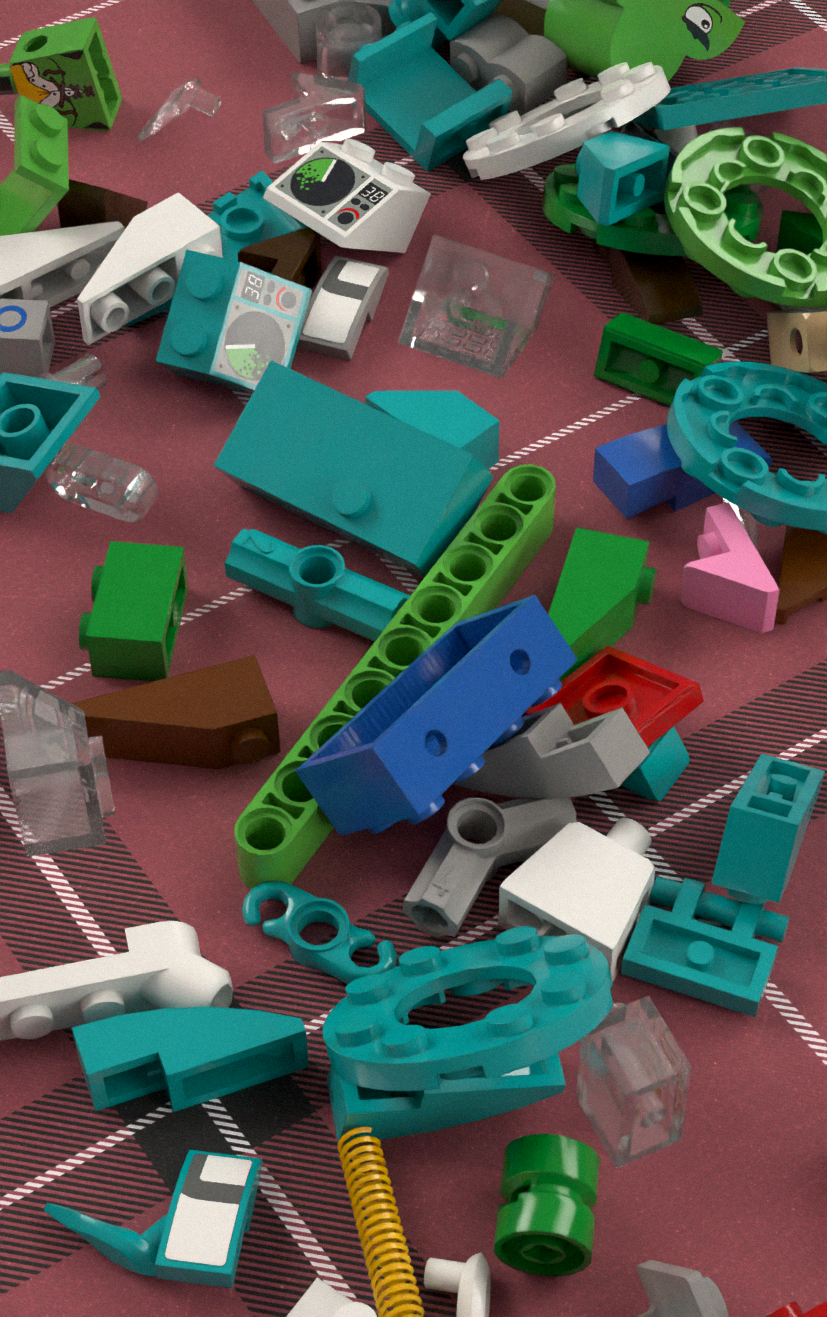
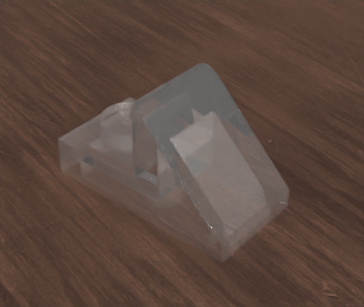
[262,72,366,164]

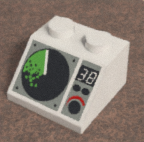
[263,138,431,253]

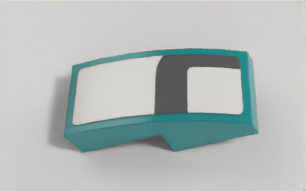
[155,1150,262,1288]

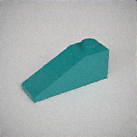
[711,754,825,904]

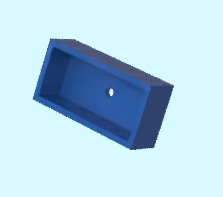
[295,595,578,836]

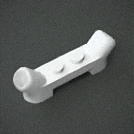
[0,921,233,1041]

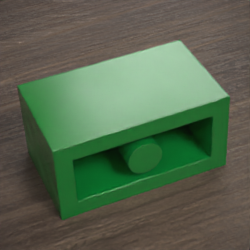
[79,541,189,681]

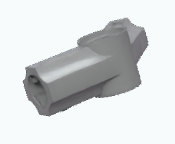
[402,797,577,938]

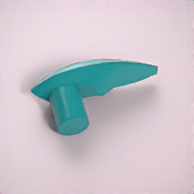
[44,1202,167,1276]

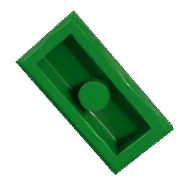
[593,313,723,406]

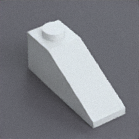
[0,221,125,307]

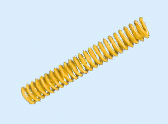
[337,1126,425,1317]

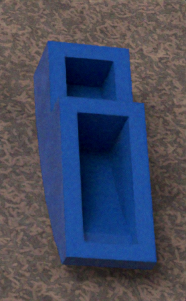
[593,422,772,519]

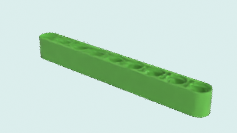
[235,464,556,889]

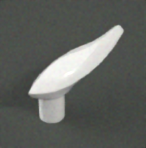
[424,1253,491,1317]

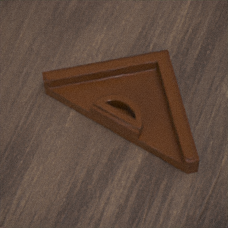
[774,525,827,625]

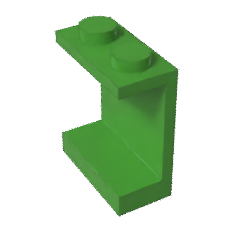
[0,94,69,236]

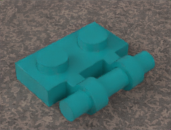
[621,876,790,1017]

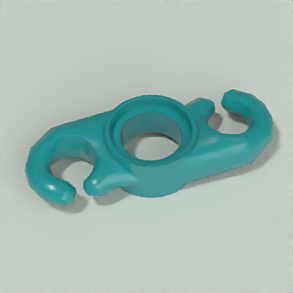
[241,881,397,984]

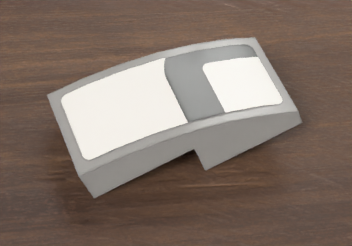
[297,256,389,361]

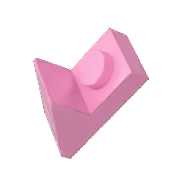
[680,502,780,633]

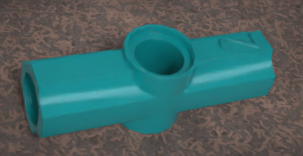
[224,528,410,641]

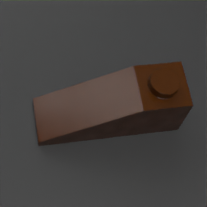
[66,655,281,769]

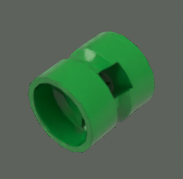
[494,1134,600,1276]

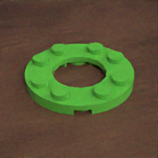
[664,127,827,307]

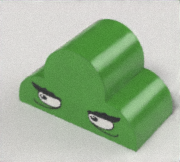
[544,0,745,81]

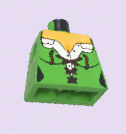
[0,18,123,131]

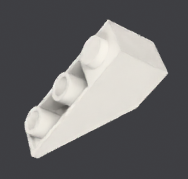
[77,192,223,345]

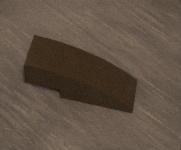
[593,238,703,325]

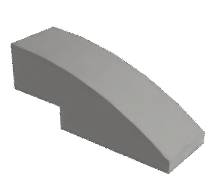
[454,703,650,799]

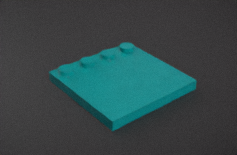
[622,67,827,130]

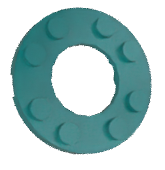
[667,361,827,534]
[322,926,613,1091]

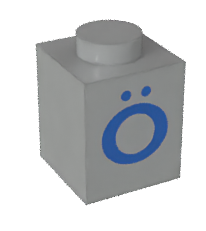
[0,299,55,379]

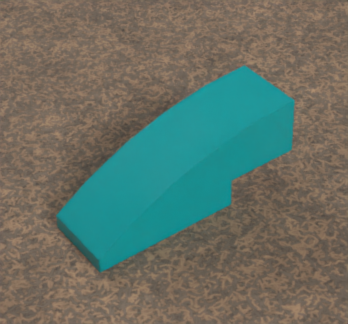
[72,1007,309,1112]
[327,1053,566,1143]

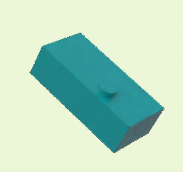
[213,360,494,577]

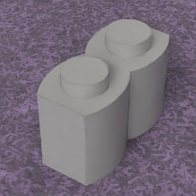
[450,14,567,114]

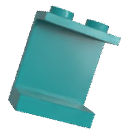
[346,12,513,172]

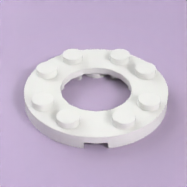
[463,62,671,180]

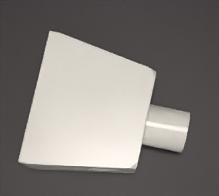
[498,818,656,982]

